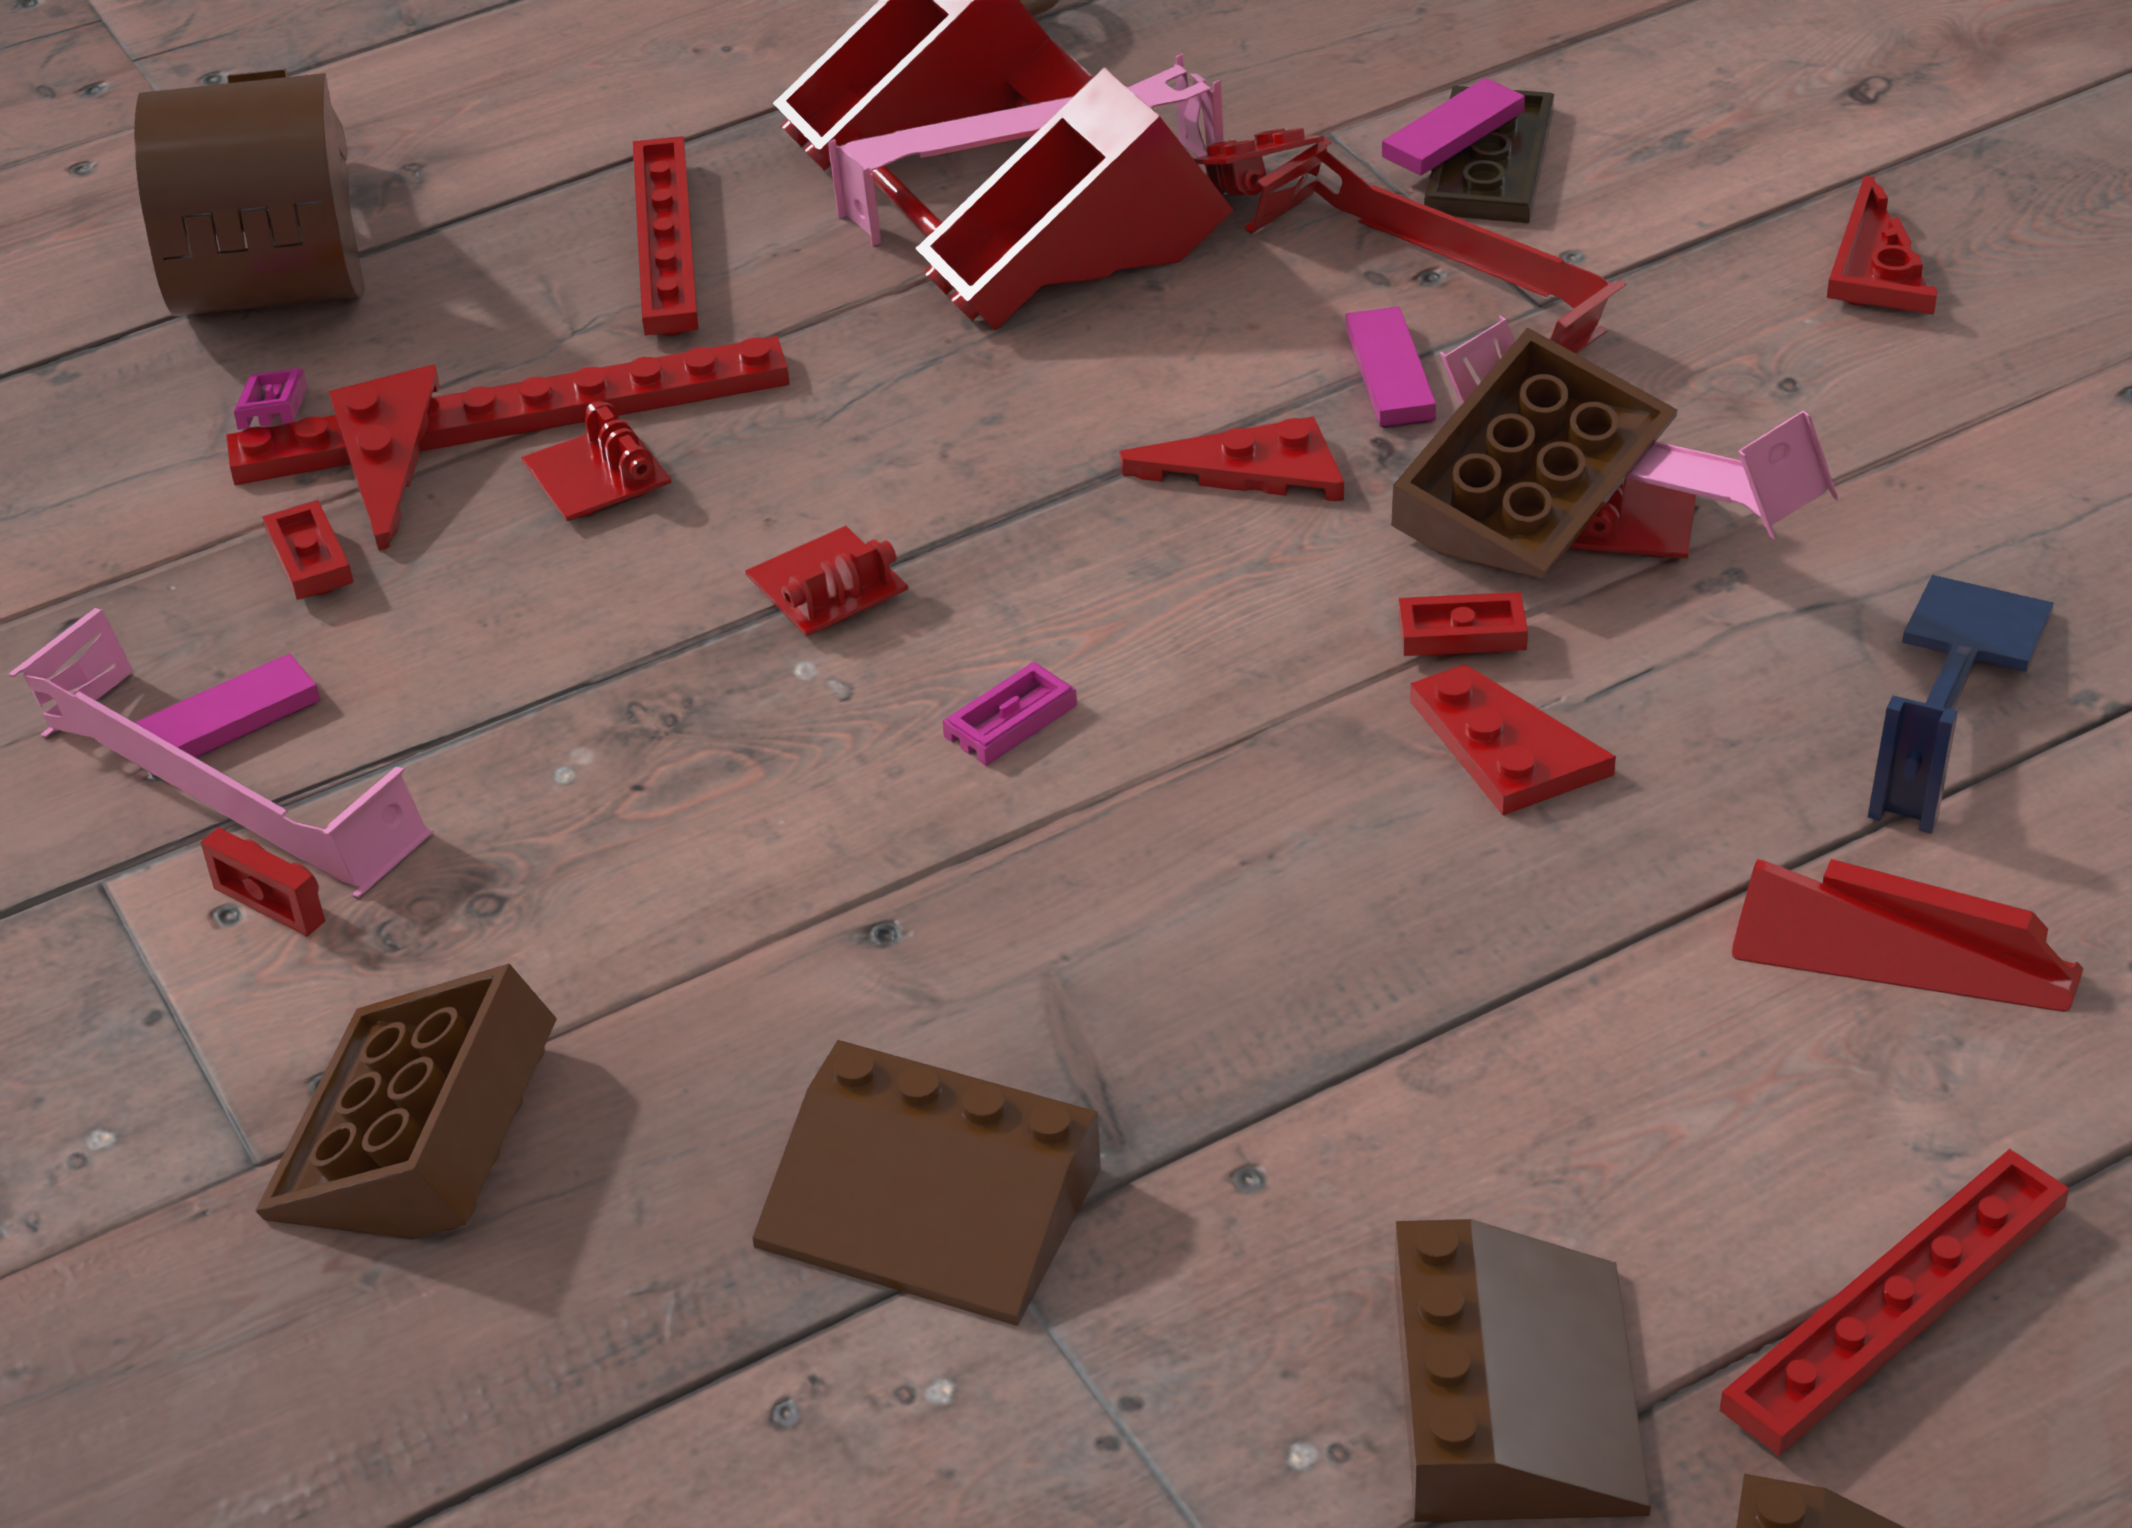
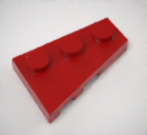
[1410,664,1616,815]

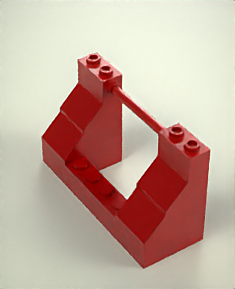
[773,0,1233,330]

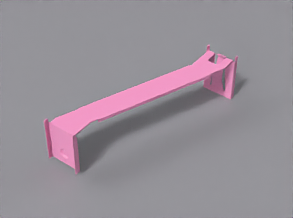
[828,54,1224,247]
[1440,315,1838,539]
[8,608,434,898]

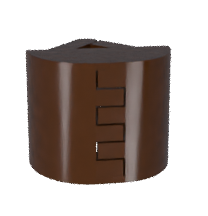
[134,68,364,317]

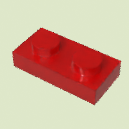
[262,500,354,600]
[1398,592,1528,656]
[200,827,325,937]

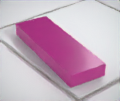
[1382,78,1525,176]
[1346,306,1436,427]
[134,653,320,777]

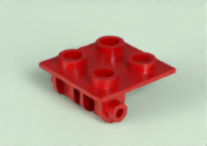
[1193,128,1325,196]
[521,401,672,522]
[1569,479,1696,558]
[745,526,908,636]

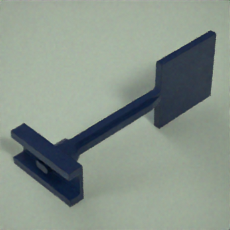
[1867,575,2054,834]

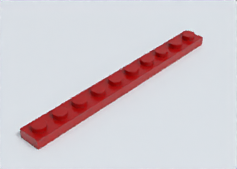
[226,336,790,485]

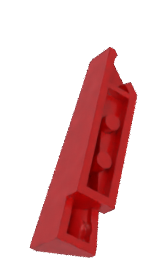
[1732,859,2084,1012]

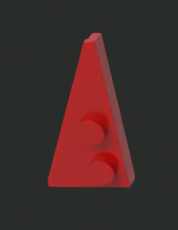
[1827,176,1938,315]
[328,364,440,550]
[1119,416,1344,501]

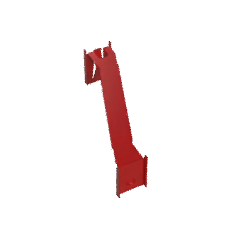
[1244,138,1626,354]

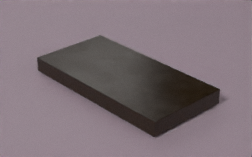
[1424,86,1555,223]

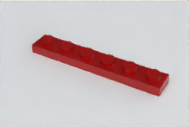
[632,136,699,336]
[1719,1148,2069,1456]

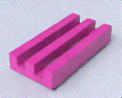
[234,368,308,430]
[942,661,1077,766]

